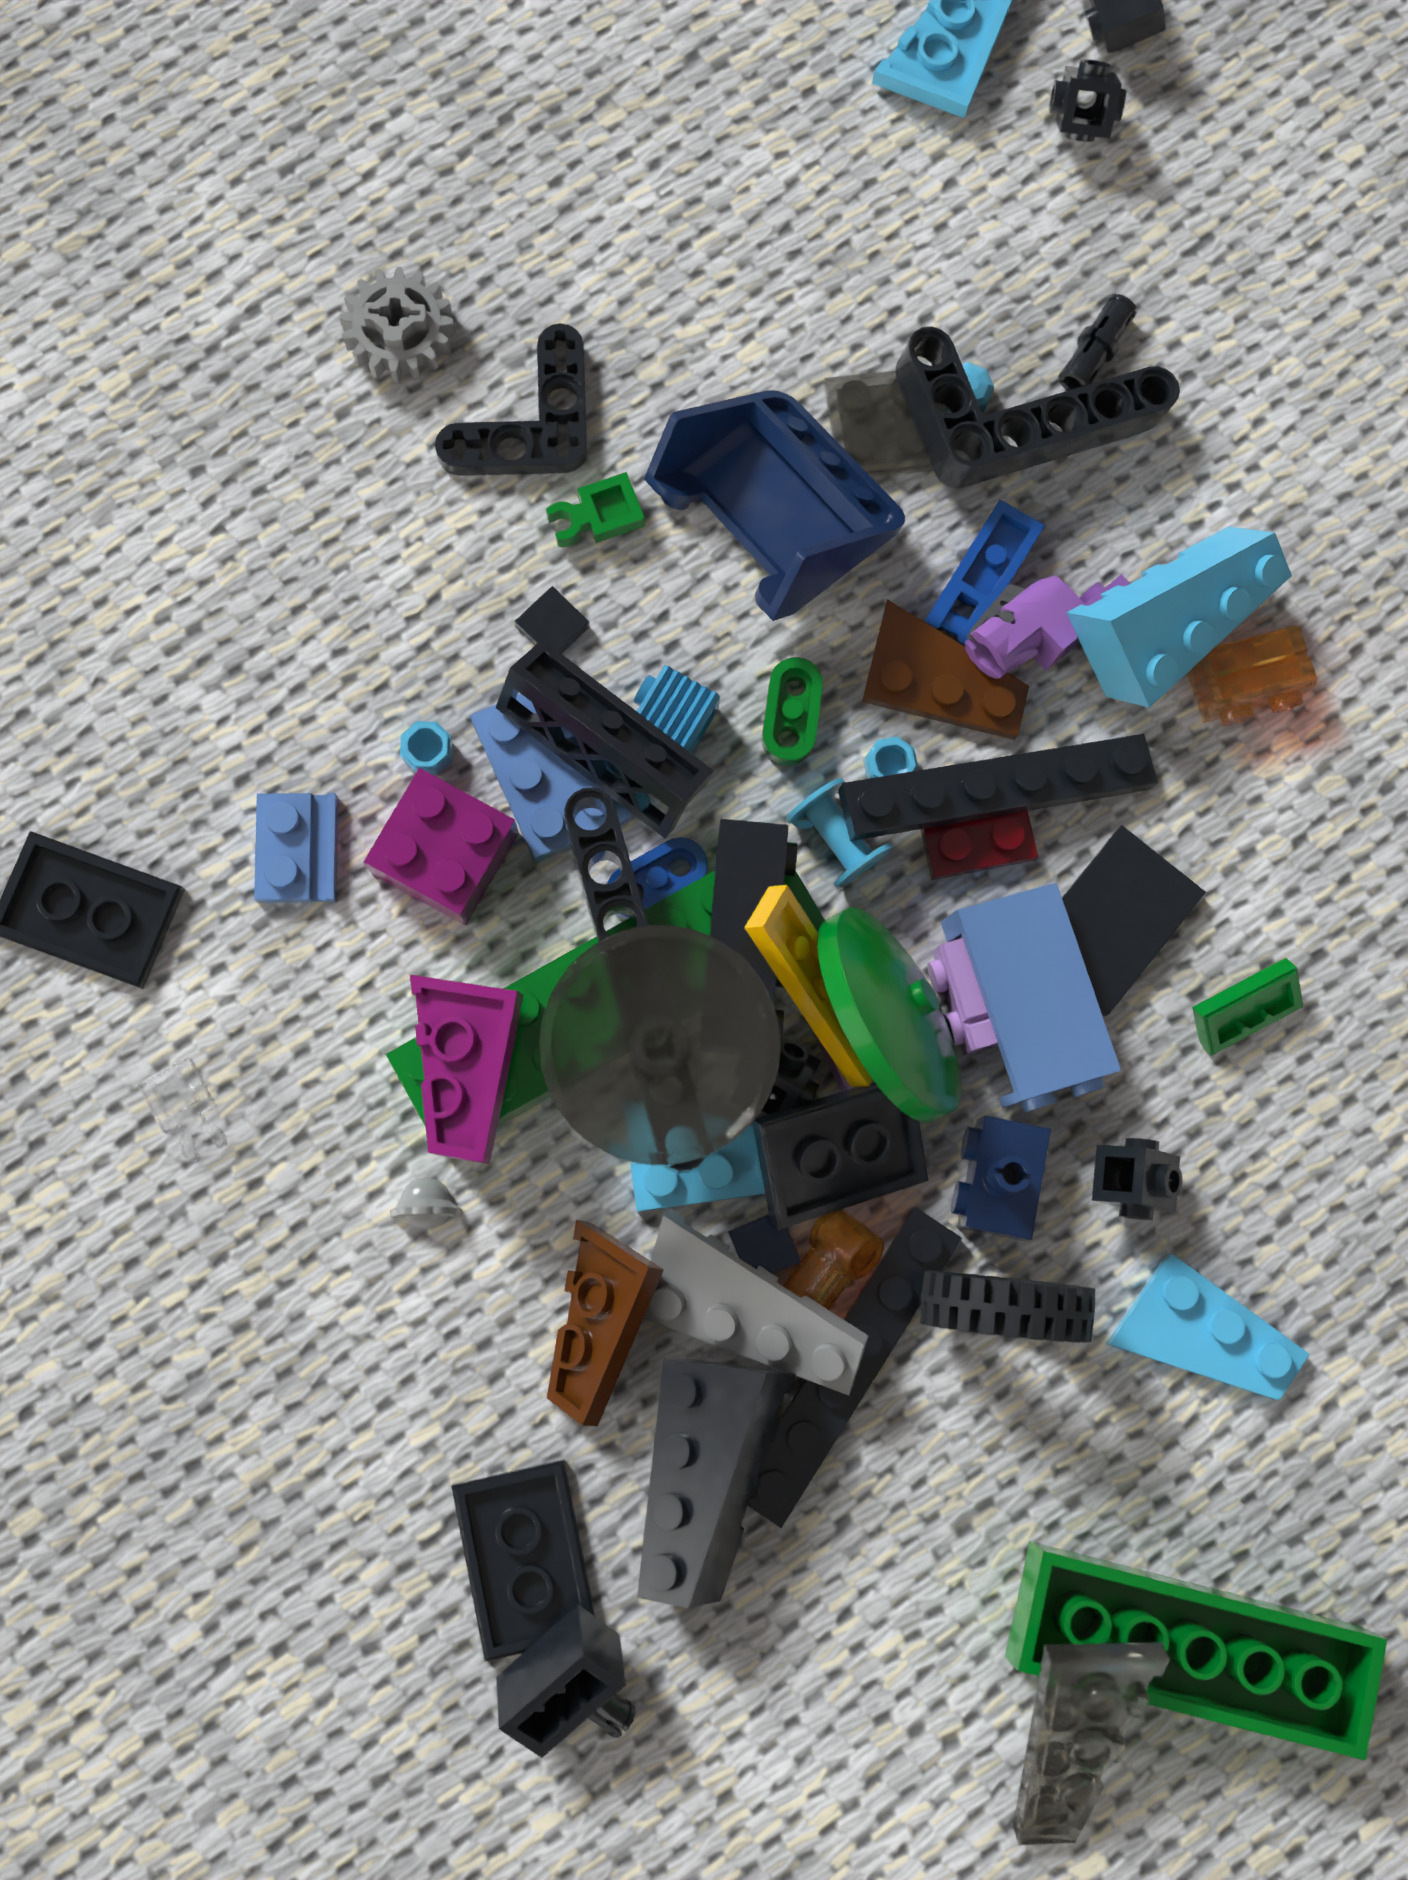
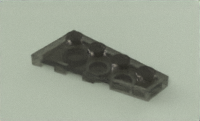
[1013,1642,1170,1845]

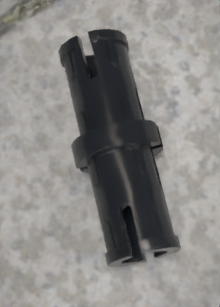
[1058,294,1137,391]

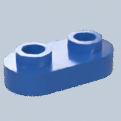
[607,837,708,920]

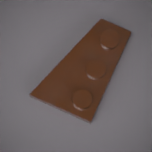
[862,599,1029,740]
[547,1220,664,1427]

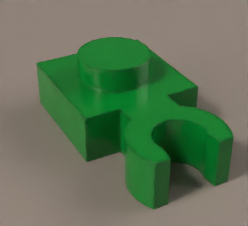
[546,472,645,547]

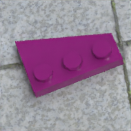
[410,975,524,1164]

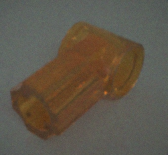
[783,1209,884,1310]

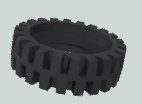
[920,1271,1095,1343]

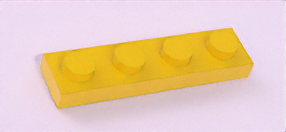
[744,885,873,1087]

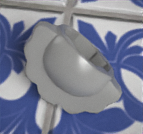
[390,1178,462,1229]

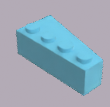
[1066,526,1292,708]

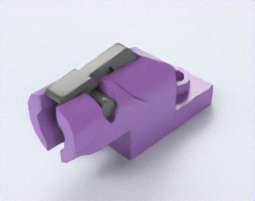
[965,574,1131,679]

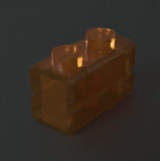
[1187,625,1317,726]

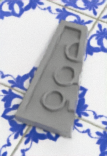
[643,1208,868,1395]

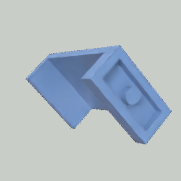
[941,883,1121,1113]

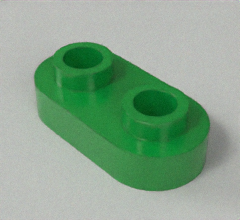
[761,657,823,765]

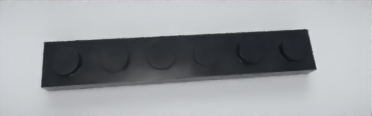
[838,734,1158,841]
[748,1207,962,1528]

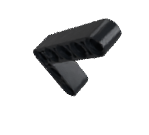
[895,326,1180,488]

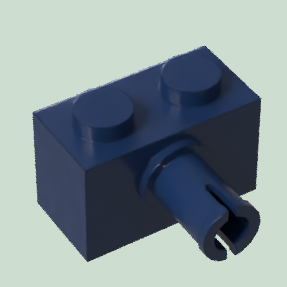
[951,1115,1051,1241]

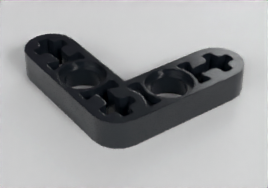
[435,323,587,476]

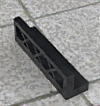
[495,639,714,839]

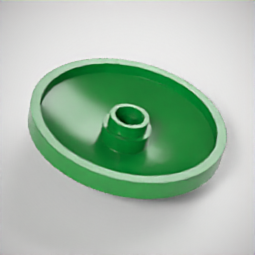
[817,907,962,1123]

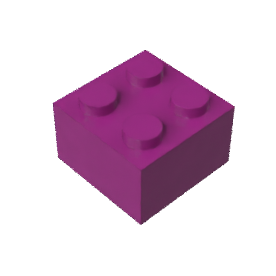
[363,768,519,926]

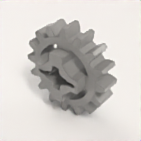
[339,266,455,383]

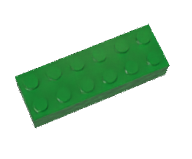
[1005,1541,1387,1761]

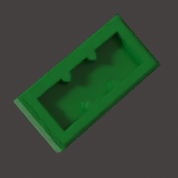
[1192,958,1304,1056]

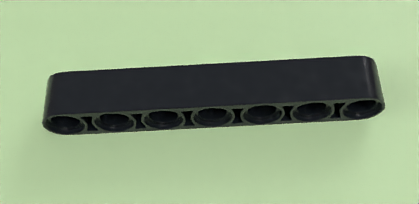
[564,787,709,1174]

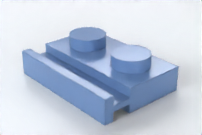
[254,793,338,903]

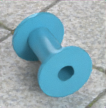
[786,777,894,889]

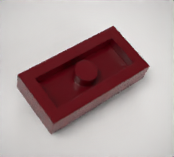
[920,811,1039,880]

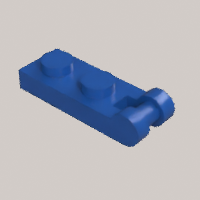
[925,499,1045,646]

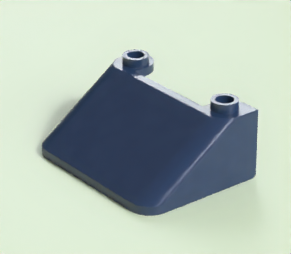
[644,390,905,621]

